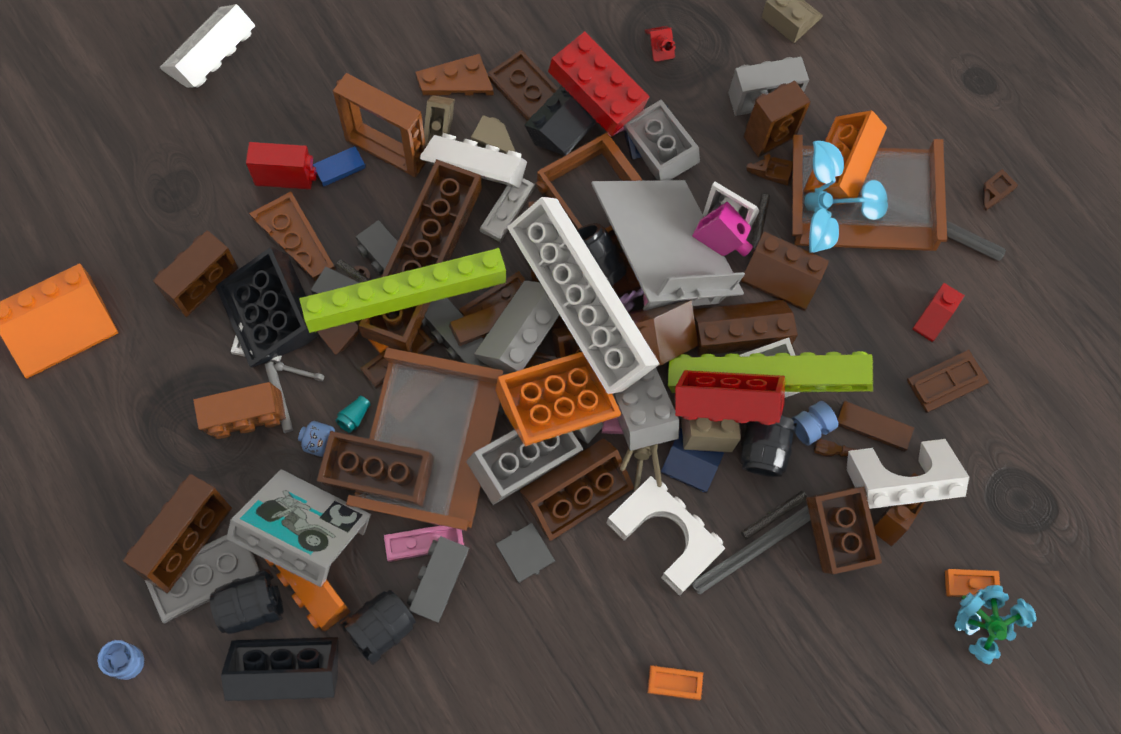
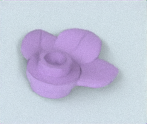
[620,288,644,312]

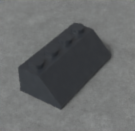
[524,86,597,156]
[221,637,338,701]

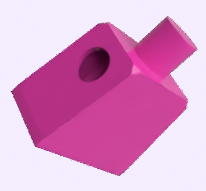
[692,202,753,256]

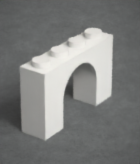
[847,439,969,509]
[607,476,725,596]

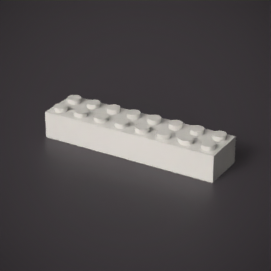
[507,197,660,394]

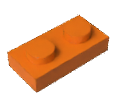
[945,569,1000,597]

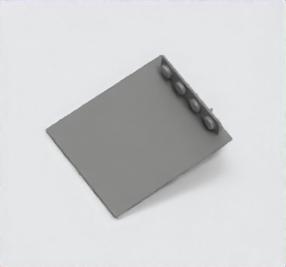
[591,180,745,310]

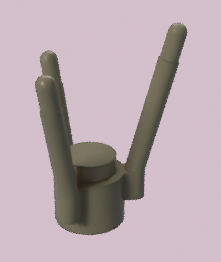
[620,444,662,492]

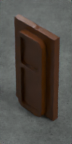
[907,350,989,413]

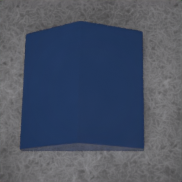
[660,428,724,493]

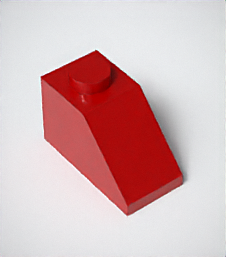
[912,283,965,342]

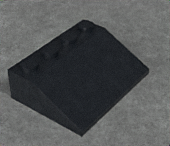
[216,247,320,368]

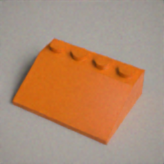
[0,263,119,379]
[495,352,621,446]

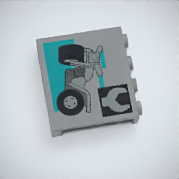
[227,469,371,587]

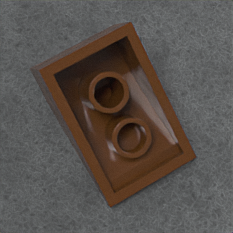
[630,299,698,366]

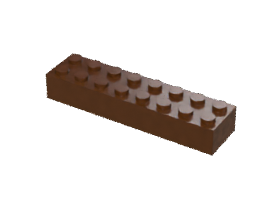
[359,159,482,352]

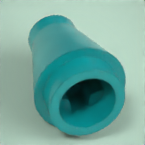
[335,396,371,433]

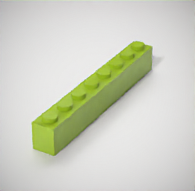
[299,248,506,333]
[668,351,873,393]

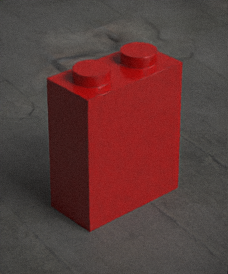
[246,142,317,189]

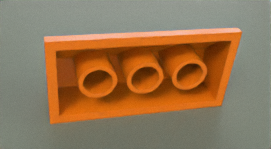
[803,110,887,205]
[264,558,350,631]

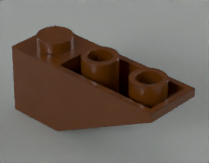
[874,473,925,547]

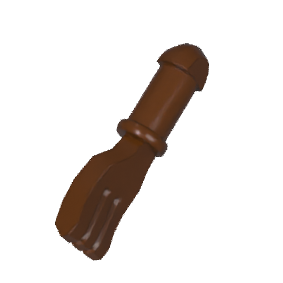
[814,439,859,457]

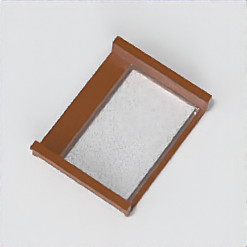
[792,135,947,251]
[346,348,504,531]

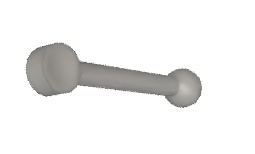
[275,362,325,382]

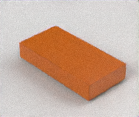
[647,666,703,700]

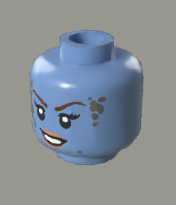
[298,421,335,457]

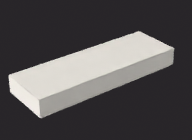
[480,178,535,242]

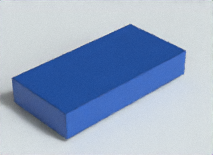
[313,146,366,187]

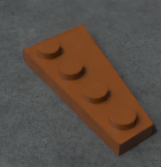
[249,192,336,281]

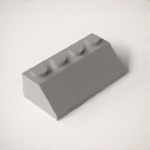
[473,281,560,375]

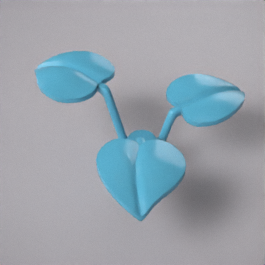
[804,141,888,253]

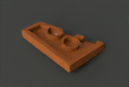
[415,54,494,95]

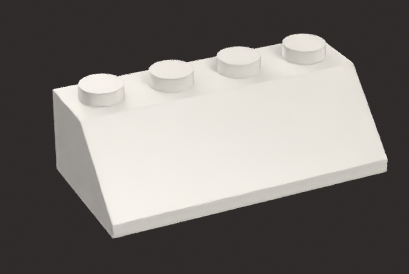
[160,4,255,88]
[420,133,527,188]

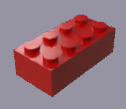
[548,31,650,136]
[675,370,785,425]

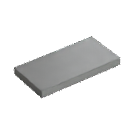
[145,535,260,623]

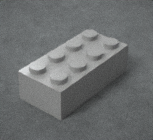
[466,430,583,505]

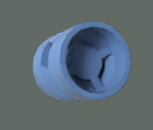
[791,401,838,445]
[98,640,145,680]

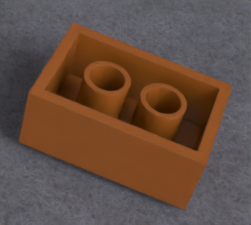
[193,382,286,439]

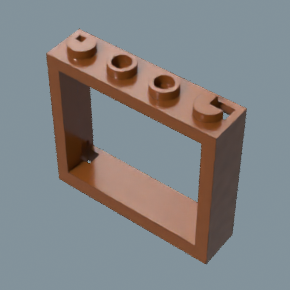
[333,73,426,178]
[536,133,643,239]

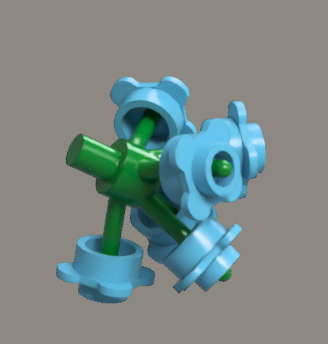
[955,585,1036,664]

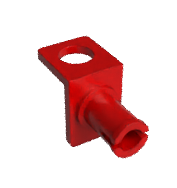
[644,26,675,62]

